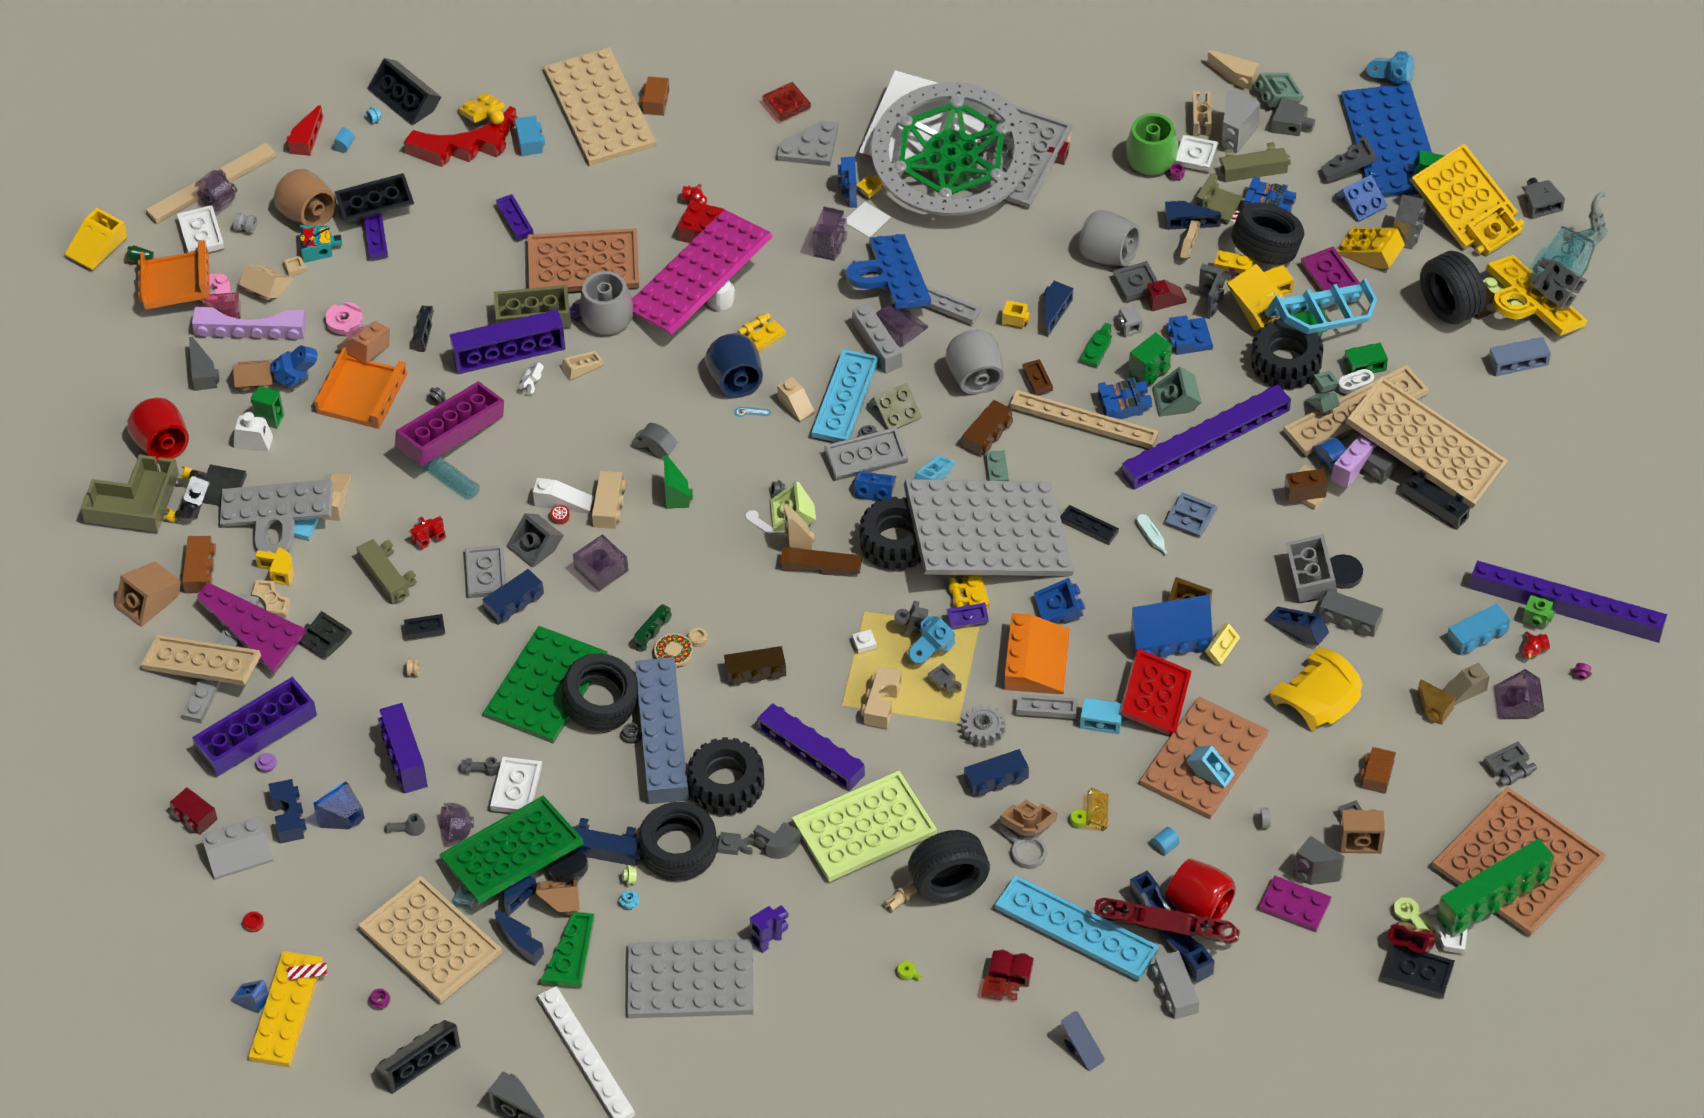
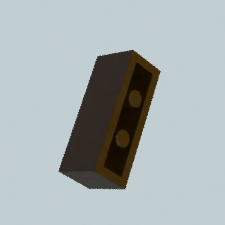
[724,646,787,685]

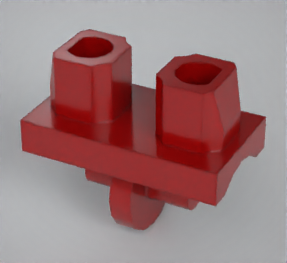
[409,516,446,548]

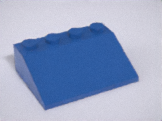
[1130,595,1213,657]

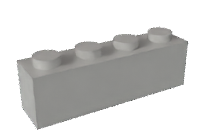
[852,303,902,373]

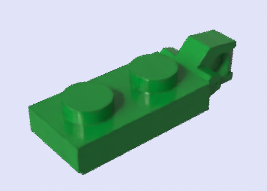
[1080,323,1112,368]

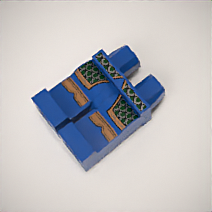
[1244,176,1296,213]
[1098,378,1152,420]

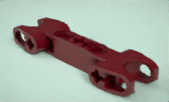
[1094,898,1240,944]

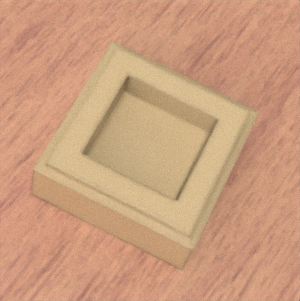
[283,255,307,276]

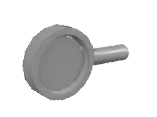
[999,825,1047,869]

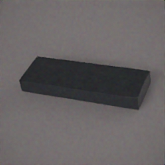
[1060,505,1119,545]

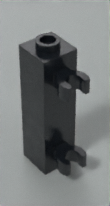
[1401,470,1470,530]

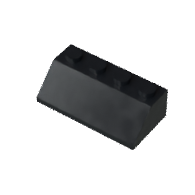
[367,58,441,125]
[334,173,414,223]
[375,1020,461,1094]

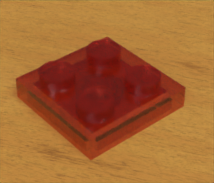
[762,82,811,121]

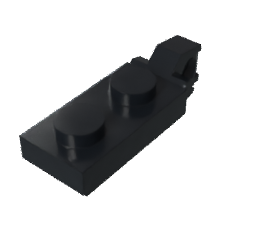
[413,305,434,352]

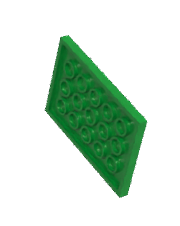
[483,625,608,744]
[439,795,584,904]

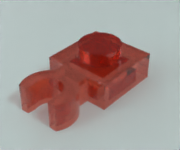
[982,976,1020,1001]

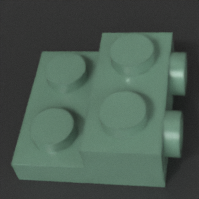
[1254,73,1304,107]

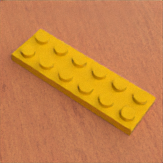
[249,951,323,1068]

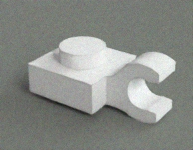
[519,362,544,396]

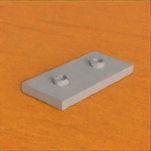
[824,427,908,480]

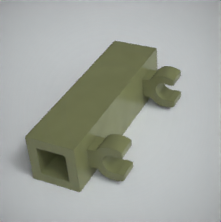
[1221,142,1291,182]
[356,539,417,604]

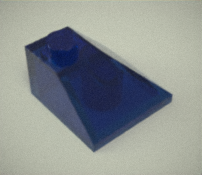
[313,781,365,830]

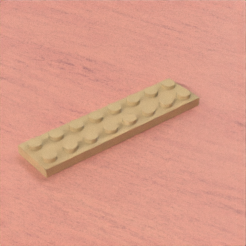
[1284,365,1429,456]

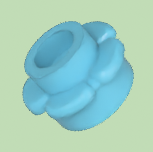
[366,107,381,124]
[619,890,640,910]

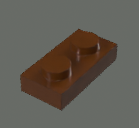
[1022,359,1053,395]

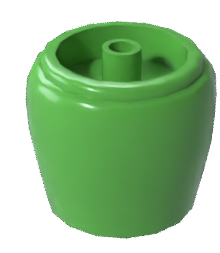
[1125,113,1178,176]

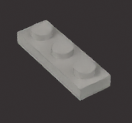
[1016,694,1077,719]

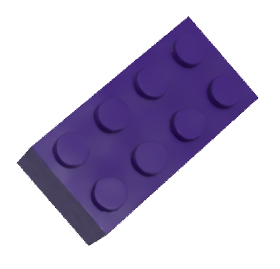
[377,703,428,794]

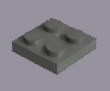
[1113,261,1158,301]

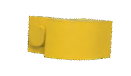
[255,547,294,586]

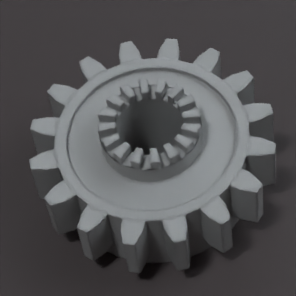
[962,705,1006,746]

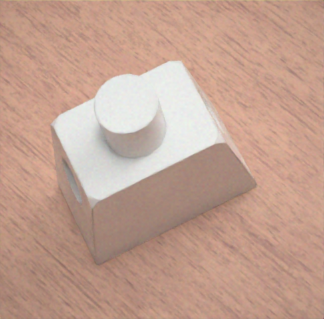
[234,412,273,452]

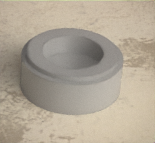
[1260,807,1271,828]

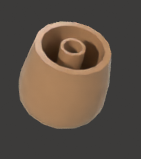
[274,169,336,225]

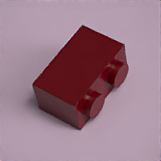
[170,787,218,835]

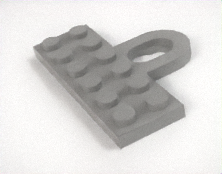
[220,479,333,553]

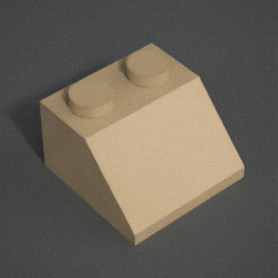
[239,264,293,300]

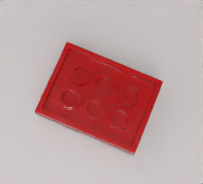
[1119,648,1192,736]

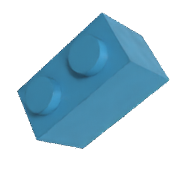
[515,115,545,156]

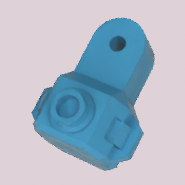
[1367,51,1414,85]
[907,616,955,664]

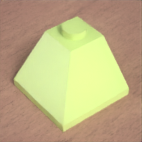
[770,481,816,531]

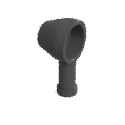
[387,813,425,836]

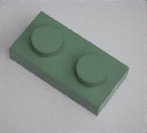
[986,450,1009,481]

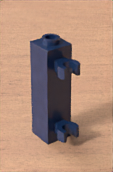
[572,818,642,867]

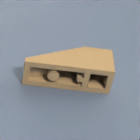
[1207,49,1259,90]
[322,473,352,521]
[783,504,815,550]

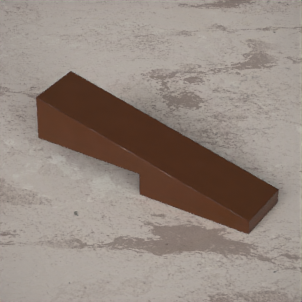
[780,547,862,575]

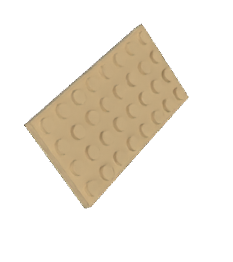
[544,47,656,166]
[1345,376,1508,509]

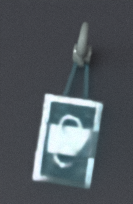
[1532,192,1608,289]

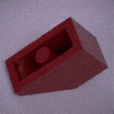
[1146,280,1187,312]

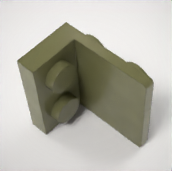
[1196,173,1243,223]
[869,383,922,429]

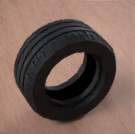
[1231,203,1304,265]
[1420,250,1486,324]
[561,653,639,731]
[639,802,717,881]
[908,830,990,903]

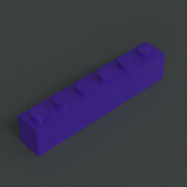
[757,703,865,791]

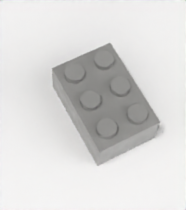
[1286,534,1338,602]

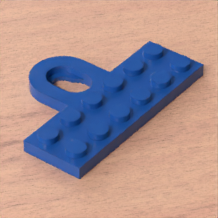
[846,234,932,309]

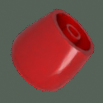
[127,397,189,461]
[1165,858,1236,928]

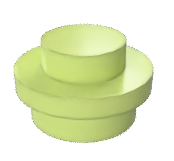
[622,865,637,886]

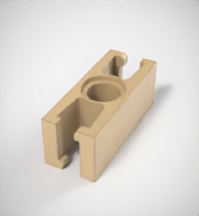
[1192,91,1212,136]

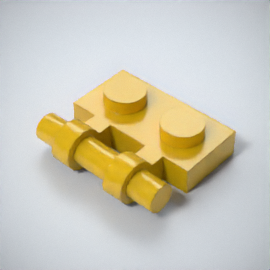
[737,312,786,352]
[949,575,990,609]

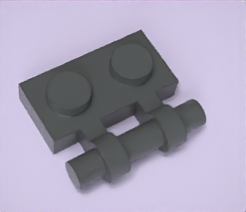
[1484,741,1537,786]

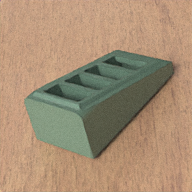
[1305,393,1340,413]

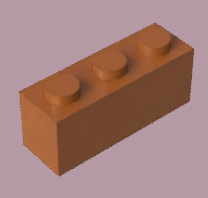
[182,536,216,594]

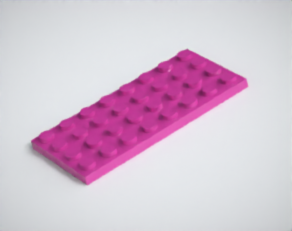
[632,210,773,335]

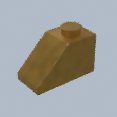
[1417,679,1456,725]

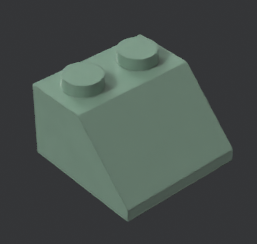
[1153,366,1202,416]

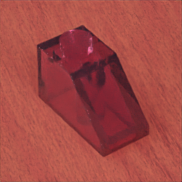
[202,292,241,319]

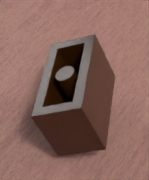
[1284,469,1328,503]

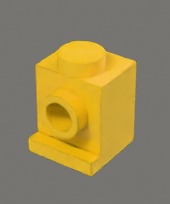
[1002,300,1031,328]

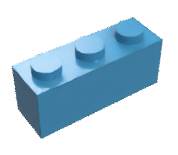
[1447,603,1511,656]

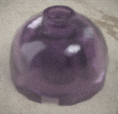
[440,803,474,843]

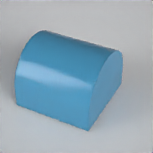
[335,127,355,153]
[1151,827,1180,855]

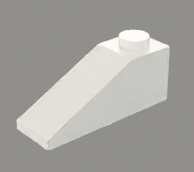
[533,478,594,514]

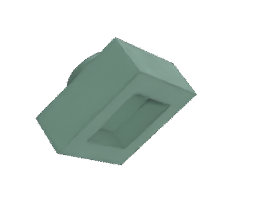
[1313,371,1339,392]

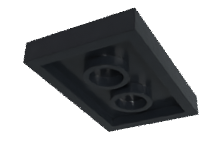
[1383,944,1455,999]

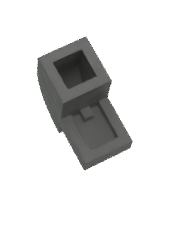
[632,423,678,457]
[753,822,801,859]

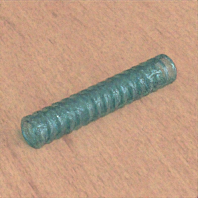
[425,456,480,498]

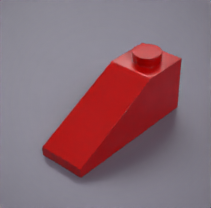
[286,105,324,156]

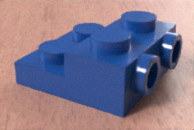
[837,157,857,208]
[1166,315,1213,355]
[1034,578,1085,623]

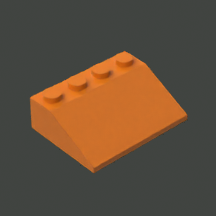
[1005,613,1070,695]

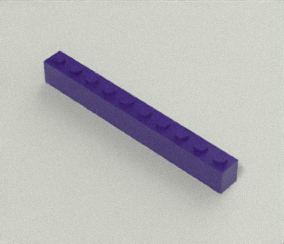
[1122,385,1291,490]
[1469,560,1667,643]

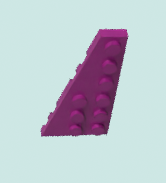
[197,582,306,675]

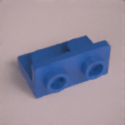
[854,471,896,501]

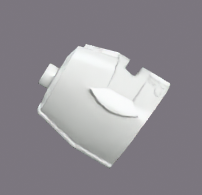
[707,280,735,312]

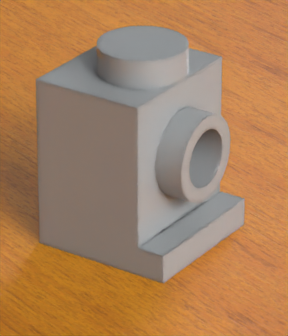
[1118,305,1143,338]

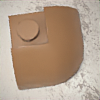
[1000,800,1057,837]

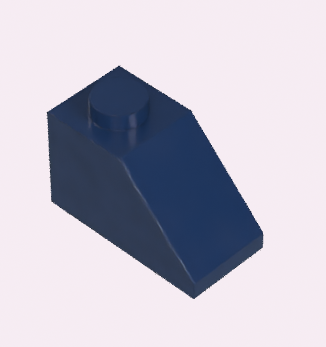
[504,875,537,916]

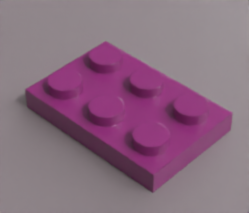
[1301,246,1360,291]
[1259,875,1332,933]

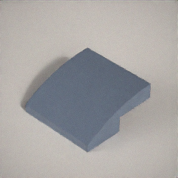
[1165,492,1217,537]

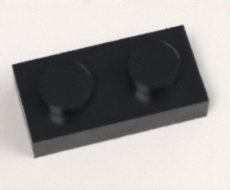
[404,614,445,640]

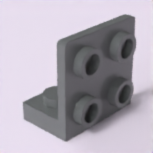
[1198,264,1225,319]

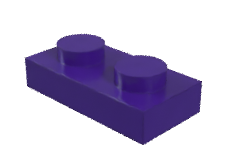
[947,602,989,629]

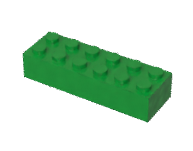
[1437,838,1554,936]

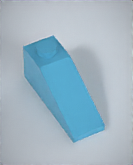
[914,455,955,480]

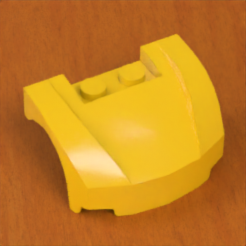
[1269,647,1363,731]

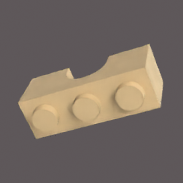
[861,666,902,729]

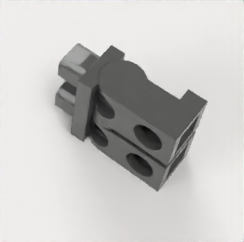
[1529,257,1587,310]

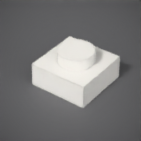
[852,629,877,654]

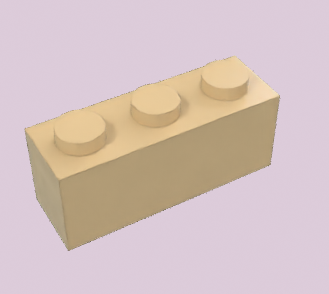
[592,471,627,529]

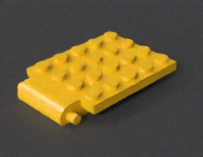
[1410,143,1524,256]

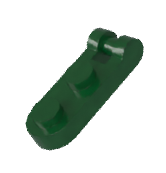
[634,604,672,652]

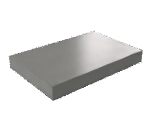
[465,545,506,598]

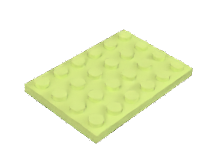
[792,771,937,882]

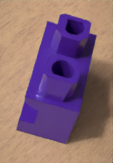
[750,905,788,953]

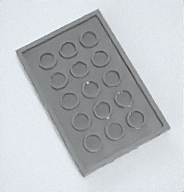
[628,939,753,1018]

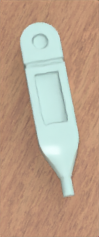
[1137,514,1168,555]

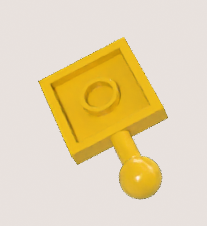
[458,93,505,124]

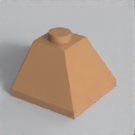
[536,878,580,915]

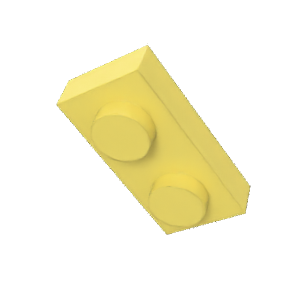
[1205,623,1240,665]

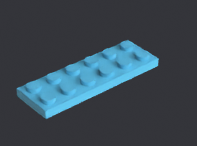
[812,349,879,442]

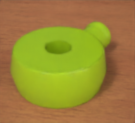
[1070,809,1094,828]
[897,961,922,981]

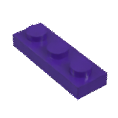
[496,194,534,240]
[364,213,388,260]

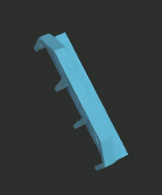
[1265,279,1378,334]

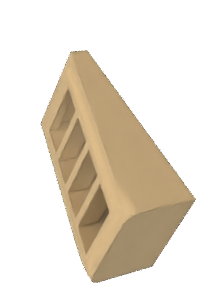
[561,351,604,380]

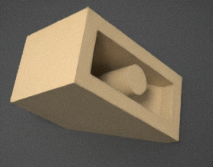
[777,377,815,422]

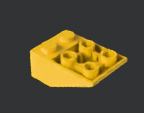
[65,207,128,271]
[1336,227,1405,269]
[1227,264,1284,330]

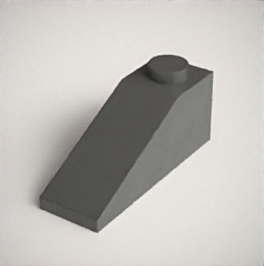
[189,337,220,391]

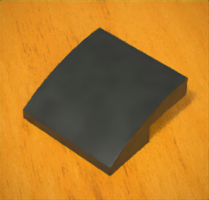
[203,464,247,506]
[299,611,353,659]

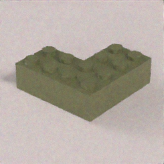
[81,455,179,533]

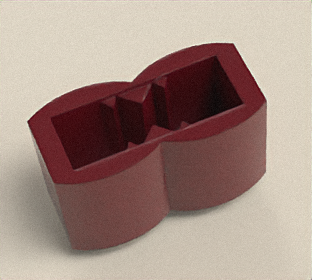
[1387,922,1437,953]
[988,949,1034,987]

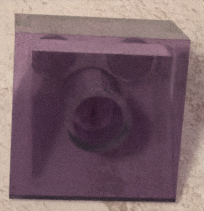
[876,304,928,348]
[1494,669,1545,720]

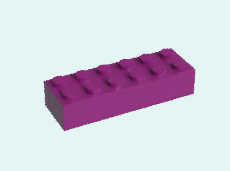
[395,381,504,467]

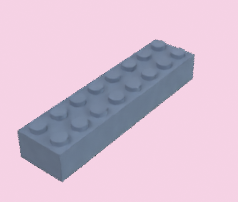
[635,657,689,804]

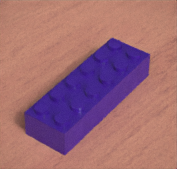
[449,309,566,375]
[192,676,317,776]

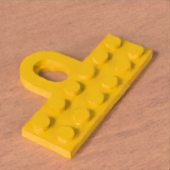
[1486,255,1587,336]

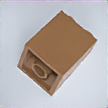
[115,561,181,626]

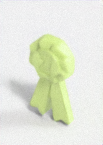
[1394,897,1434,932]

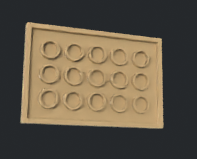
[359,875,503,1003]

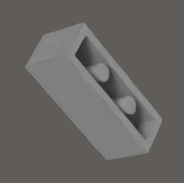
[1152,951,1199,1019]

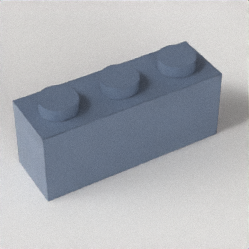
[1488,337,1551,376]

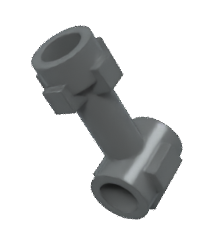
[461,757,500,776]

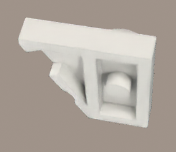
[1428,909,1468,954]

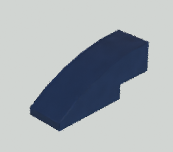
[494,910,544,966]

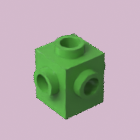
[1523,595,1555,628]

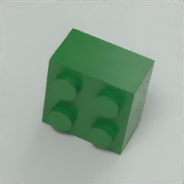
[1128,332,1172,386]

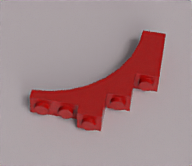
[404,106,518,167]

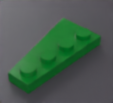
[540,912,595,988]

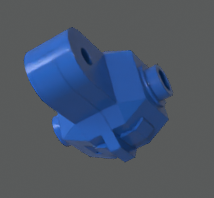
[270,345,318,388]

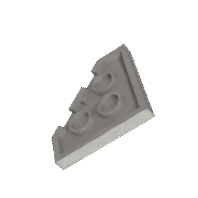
[777,121,839,166]

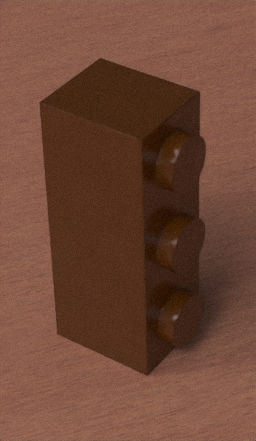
[962,400,1013,457]

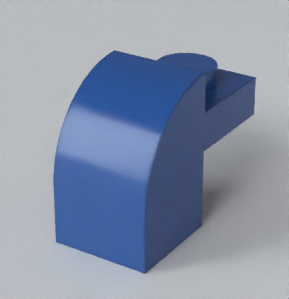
[1312,437,1346,474]

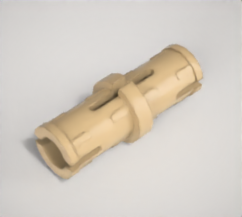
[884,880,917,912]

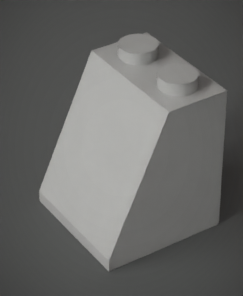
[1221,89,1260,154]

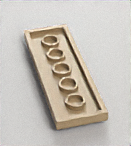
[141,635,261,686]

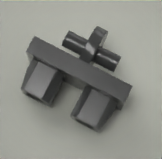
[894,601,929,637]

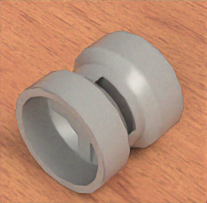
[233,212,257,233]

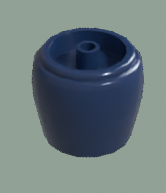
[705,333,763,398]

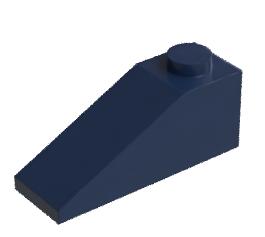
[1164,201,1221,230]
[1044,280,1074,337]
[1266,606,1329,645]

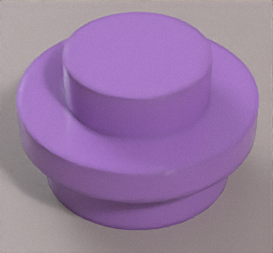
[256,753,277,772]

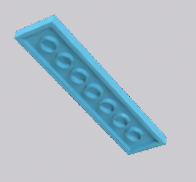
[995,875,1159,981]

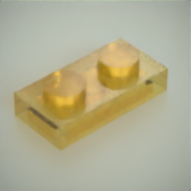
[1086,788,1109,831]

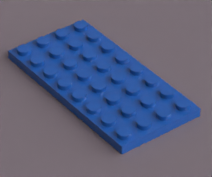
[1341,83,1432,198]

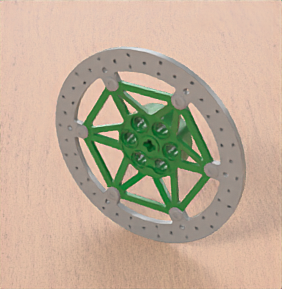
[871,82,1032,216]

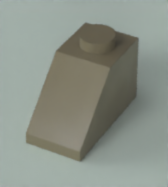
[1443,663,1489,705]

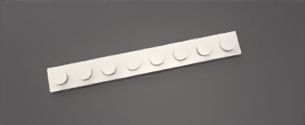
[538,986,635,1118]

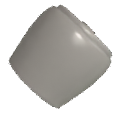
[1079,210,1140,267]
[579,271,633,335]
[945,329,1004,394]

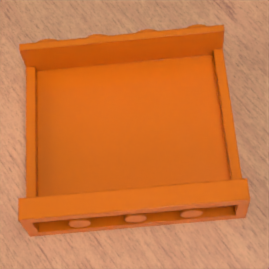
[138,240,210,310]
[314,347,407,429]

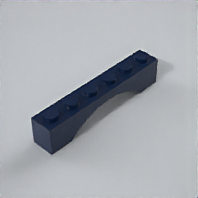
[1129,870,1215,983]

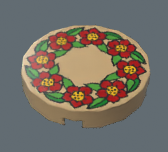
[654,633,693,668]

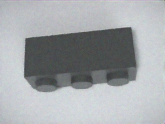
[1319,589,1383,637]

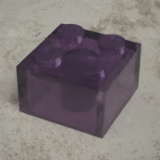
[813,206,847,261]
[573,534,629,591]

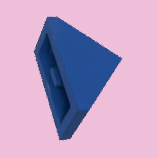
[231,980,269,1014]

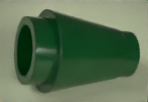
[126,245,154,263]

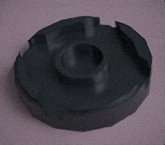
[1330,554,1363,589]
[548,851,589,882]

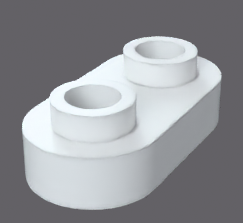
[1338,369,1374,394]

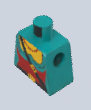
[300,225,342,263]

